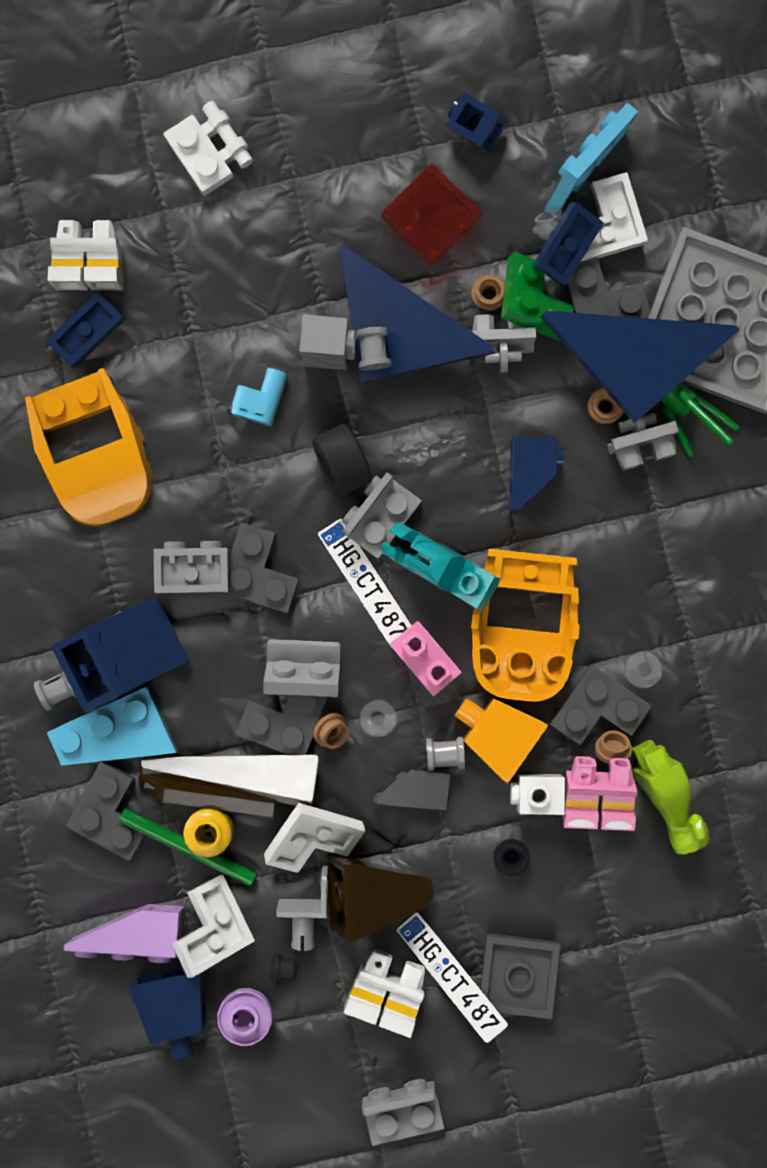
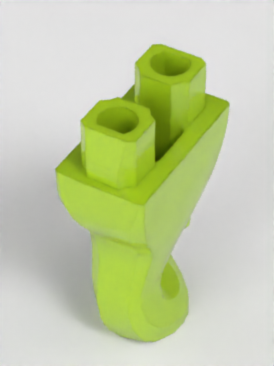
[632,740,710,854]

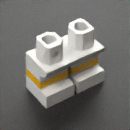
[48,220,124,290]
[344,948,425,1038]

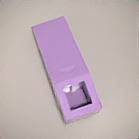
[64,904,184,963]

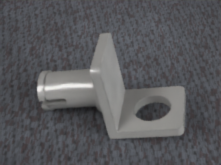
[276,865,329,951]

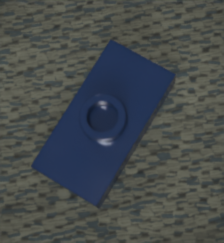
[532,202,604,286]
[46,292,125,369]

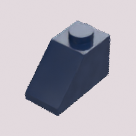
[509,437,564,514]

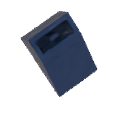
[51,597,190,713]

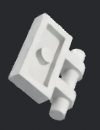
[163,101,253,196]

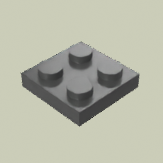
[480,933,561,1019]

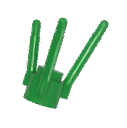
[661,381,739,458]

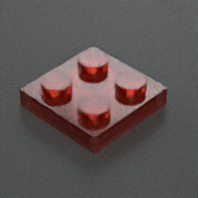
[381,163,483,267]

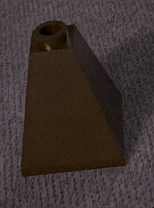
[328,854,433,941]

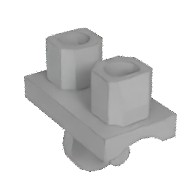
[472,314,536,373]
[607,412,679,471]

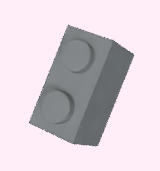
[299,314,356,370]

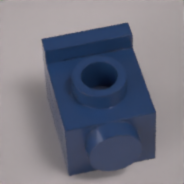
[446,92,509,152]

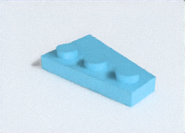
[544,103,639,218]
[47,686,178,766]

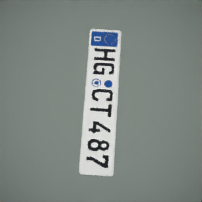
[318,519,411,648]
[397,912,508,1043]

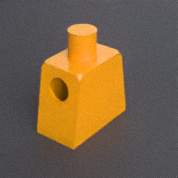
[454,698,548,783]

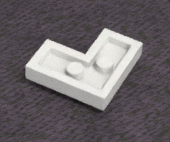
[581,172,648,262]
[264,803,365,873]
[172,874,255,978]

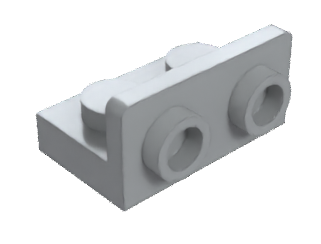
[342,473,422,559]
[154,541,231,593]
[263,639,341,697]
[362,1079,444,1146]

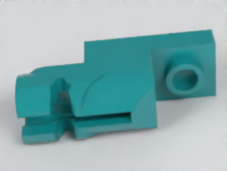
[381,522,501,611]

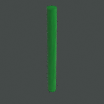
[118,808,256,886]

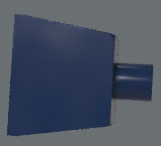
[130,969,206,1060]

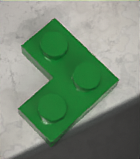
[501,251,574,341]

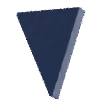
[339,245,497,383]
[540,311,740,423]

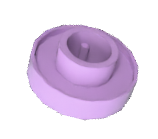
[217,988,273,1046]

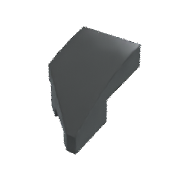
[373,770,450,810]

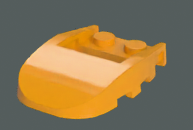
[25,368,153,526]
[471,549,580,701]

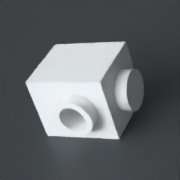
[510,774,565,815]

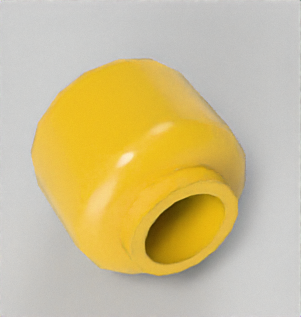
[183,808,234,858]

